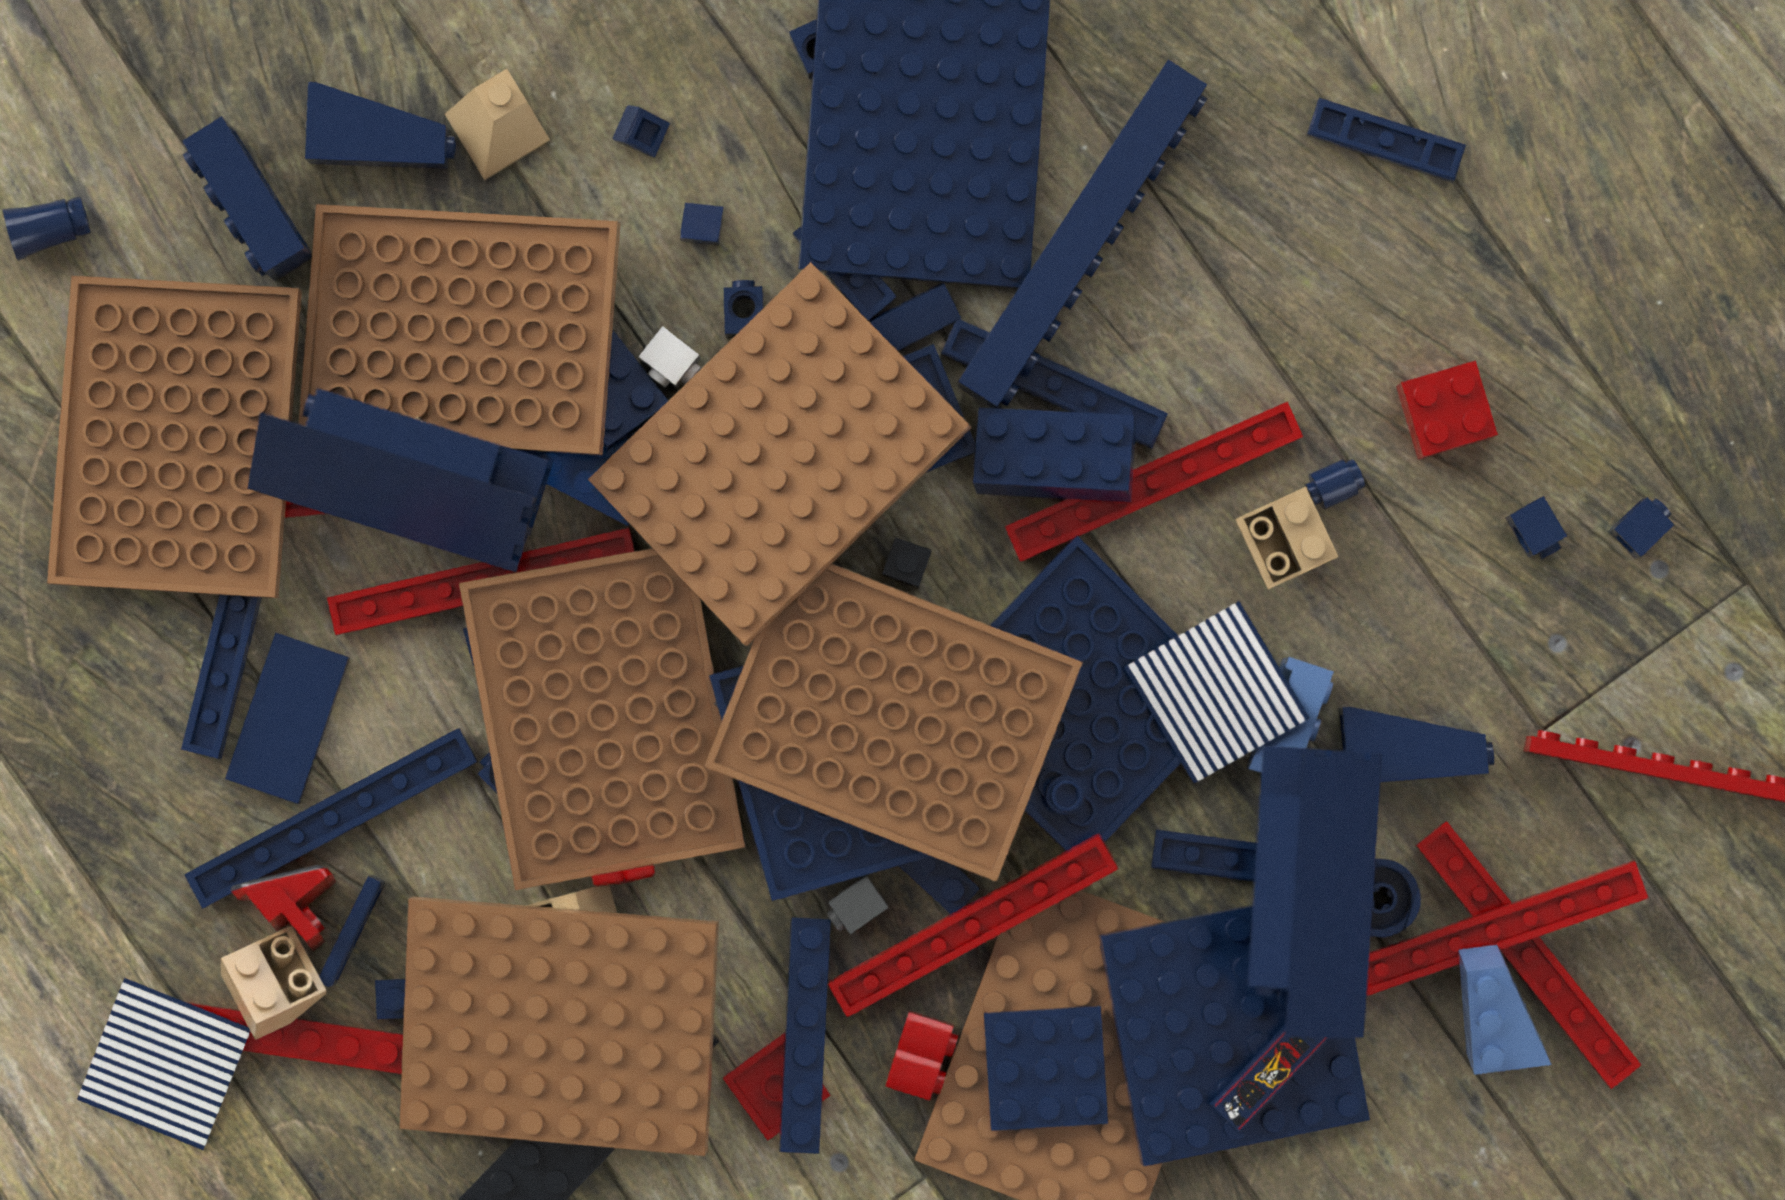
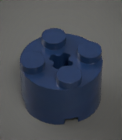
[1370,858,1421,937]

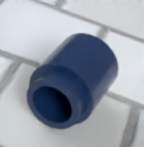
[1305,459,1366,510]

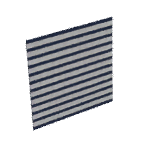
[1124,601,1309,783]
[77,978,250,1150]

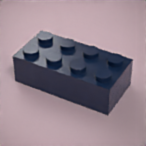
[182,116,312,281]
[973,407,1136,502]

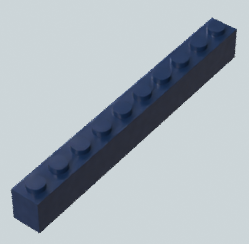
[957,59,1208,408]

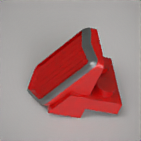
[231,865,336,952]

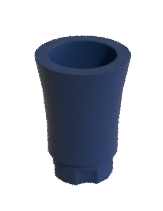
[3,197,91,261]

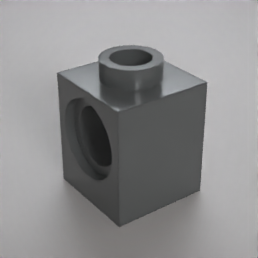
[827,875,889,934]

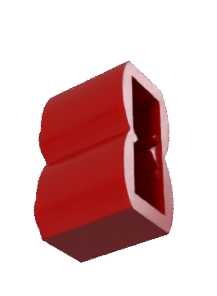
[885,1010,959,1101]

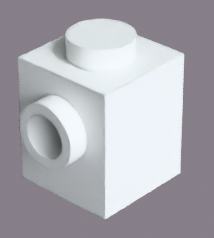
[639,326,701,388]

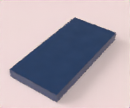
[225,632,350,804]

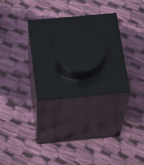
[882,537,932,589]

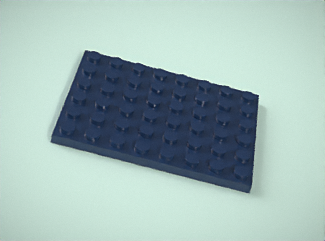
[798,0,1050,289]

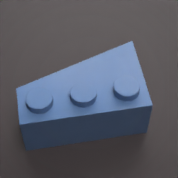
[1246,657,1334,774]
[1459,945,1551,1075]

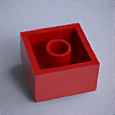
[1396,360,1498,460]

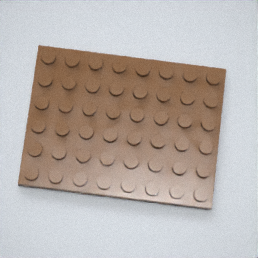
[298,204,621,455]
[588,262,972,646]
[47,276,302,599]
[459,548,745,890]
[704,564,1082,882]
[914,869,1164,1200]
[400,896,719,1156]

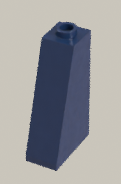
[305,82,456,169]
[1339,707,1494,782]

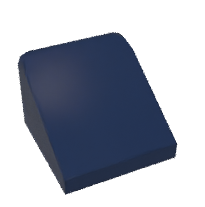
[613,105,670,158]
[680,202,724,245]

